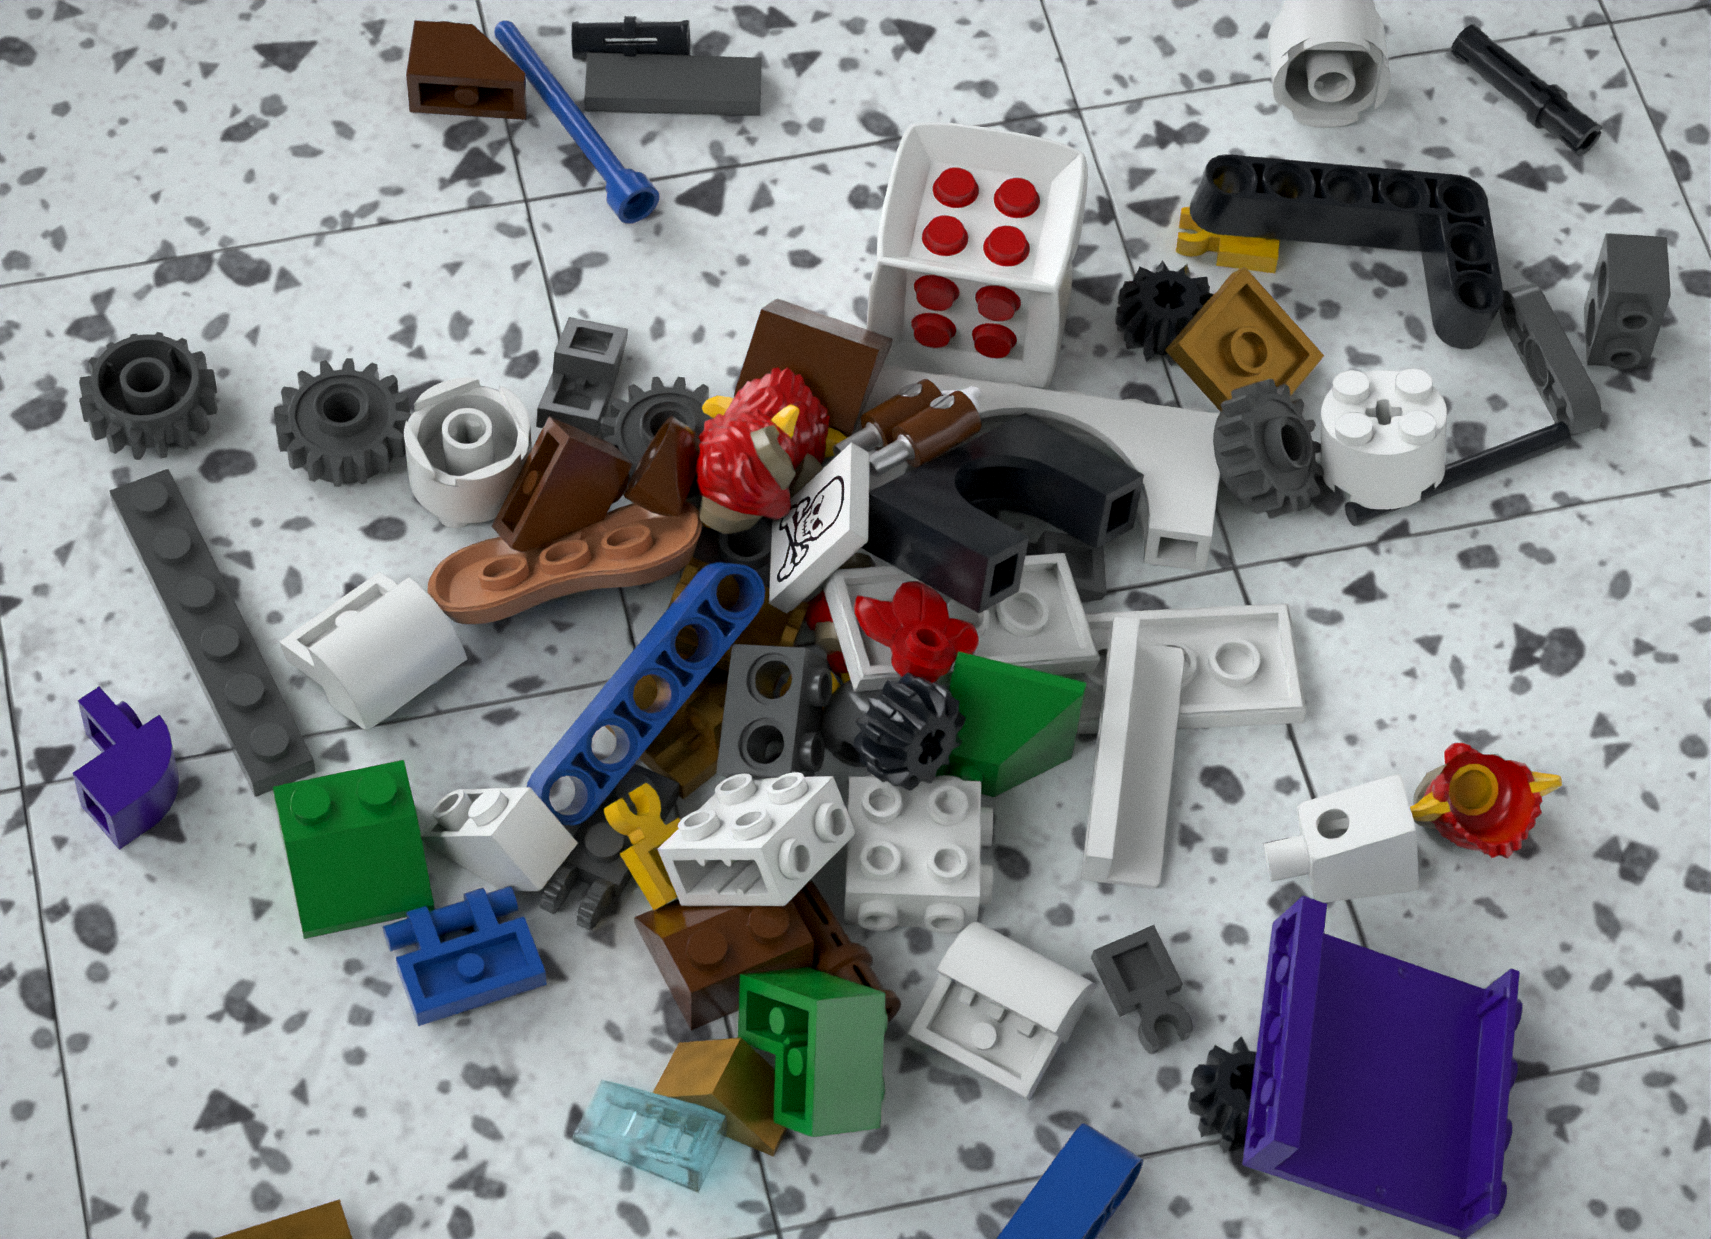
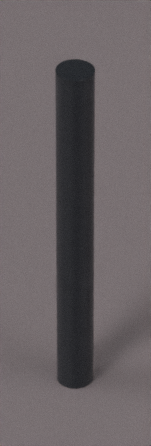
[1345,421,1571,526]

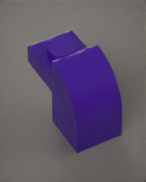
[73,686,179,850]

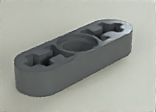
[1499,283,1602,436]

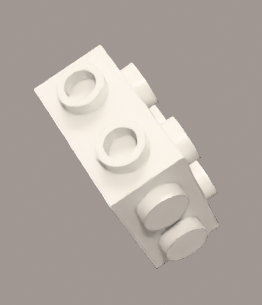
[658,772,856,906]
[844,775,993,933]

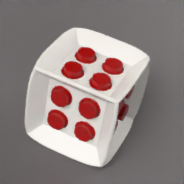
[867,122,1088,390]

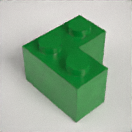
[738,967,888,1137]

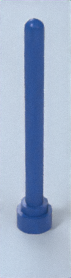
[494,20,660,224]

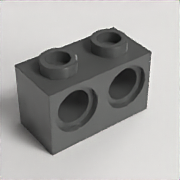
[1584,233,1671,369]
[716,644,832,778]

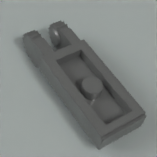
[539,763,679,930]

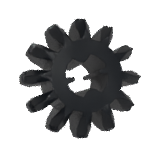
[1115,260,1214,366]
[852,672,966,791]
[1188,1036,1256,1154]

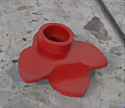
[854,581,979,683]

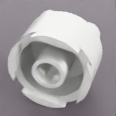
[1268,0,1391,128]
[1321,368,1447,509]
[404,377,532,528]

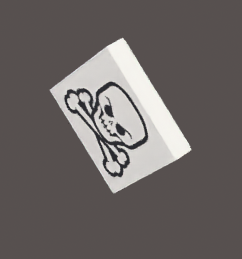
[769,442,870,614]

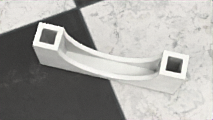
[854,365,1220,572]

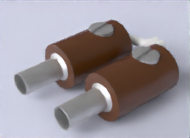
[833,379,982,478]

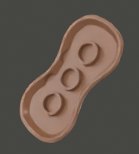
[428,501,702,624]

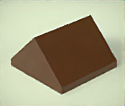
[734,298,893,438]

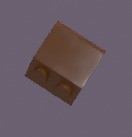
[634,899,814,1030]

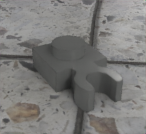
[1091,925,1193,1054]

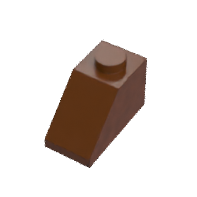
[406,20,527,120]
[491,416,633,553]

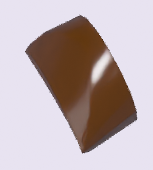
[624,416,701,517]

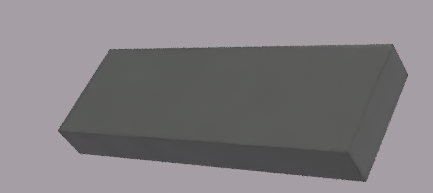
[584,52,762,116]

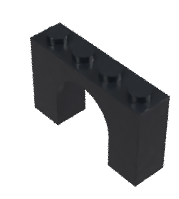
[861,413,1144,613]

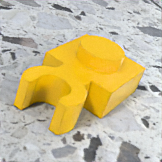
[1176,207,1280,273]
[604,783,681,910]

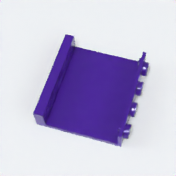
[1242,896,1523,1239]

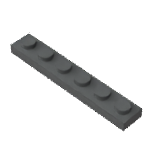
[109,469,316,797]

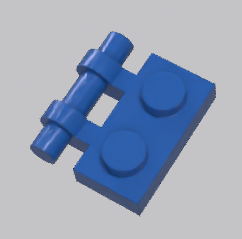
[383,886,547,1026]

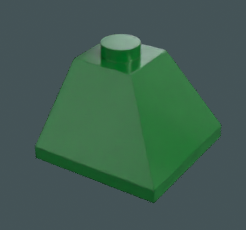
[935,651,1087,797]

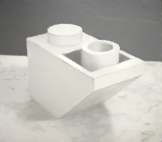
[421,787,578,891]

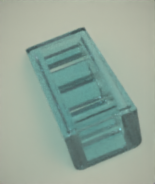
[573,1079,727,1193]

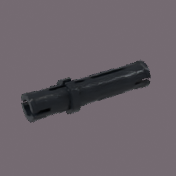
[1451,24,1602,156]

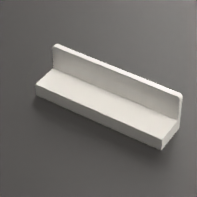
[1081,616,1185,889]

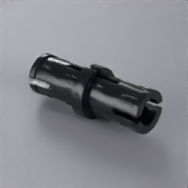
[571,16,691,59]

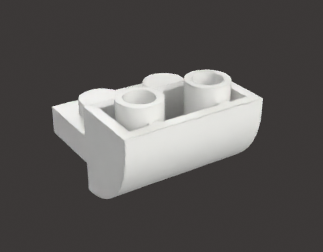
[279,572,467,731]
[908,921,1097,1101]

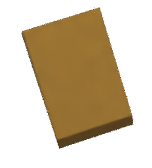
[650,1038,788,1157]

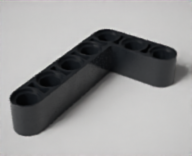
[1189,154,1504,349]

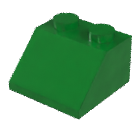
[273,760,435,939]

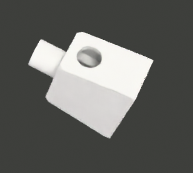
[1263,774,1419,903]

